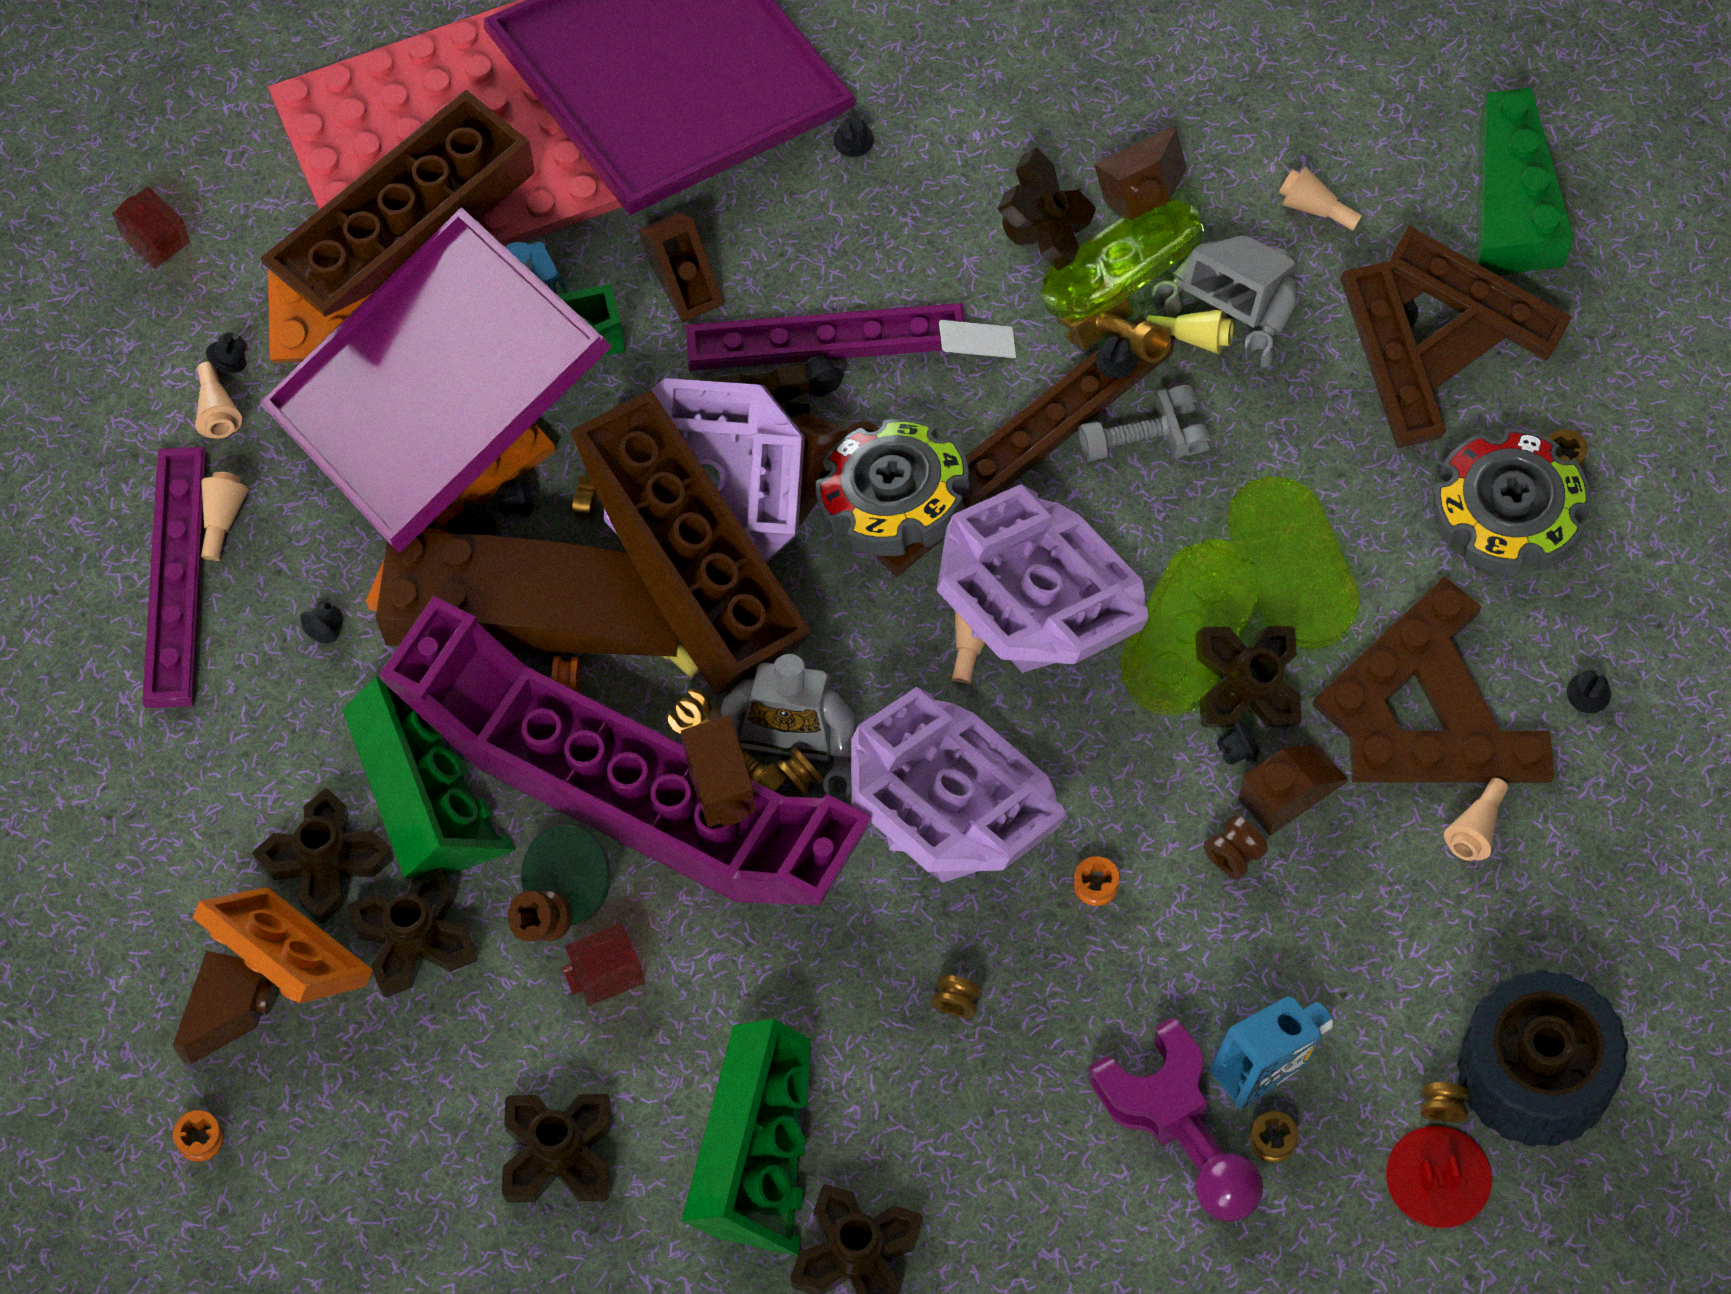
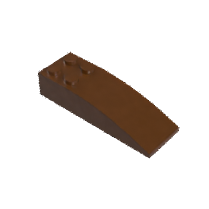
[261,90,535,317]
[571,390,812,696]
[376,533,679,657]

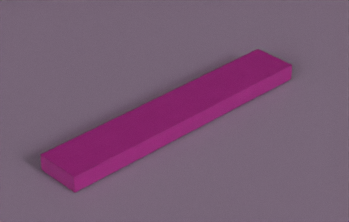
[685,303,965,371]
[142,447,207,708]

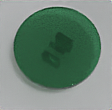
[521,825,611,926]

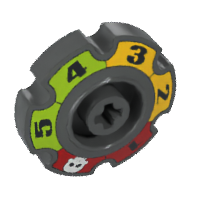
[816,419,972,556]
[1433,429,1591,575]

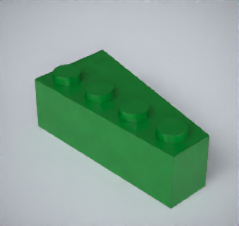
[1476,87,1574,275]

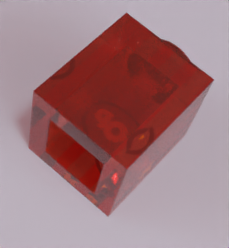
[112,186,190,269]
[561,923,645,1007]

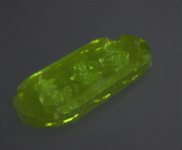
[1040,200,1204,320]
[1226,476,1359,649]
[1120,539,1261,715]

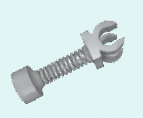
[1078,385,1212,462]

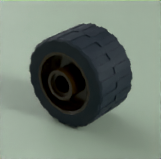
[1457,970,1628,1147]

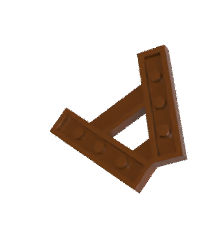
[1340,225,1572,449]
[1313,576,1554,783]

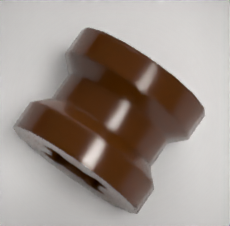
[1203,815,1268,880]
[508,891,572,942]

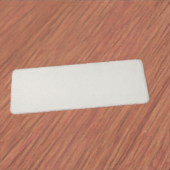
[939,320,1016,358]

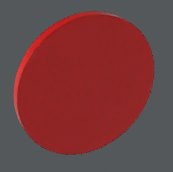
[1386,1126,1492,1228]

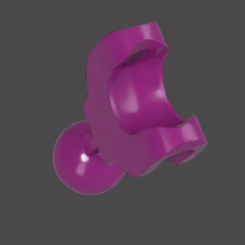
[1088,1018,1263,1222]

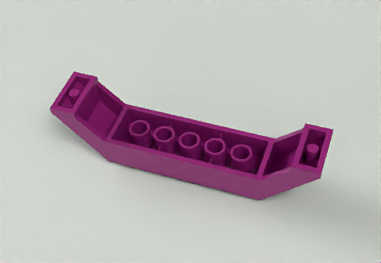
[379,596,872,905]

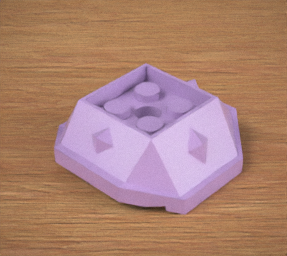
[604,378,805,563]
[937,484,1149,673]
[851,687,1067,883]

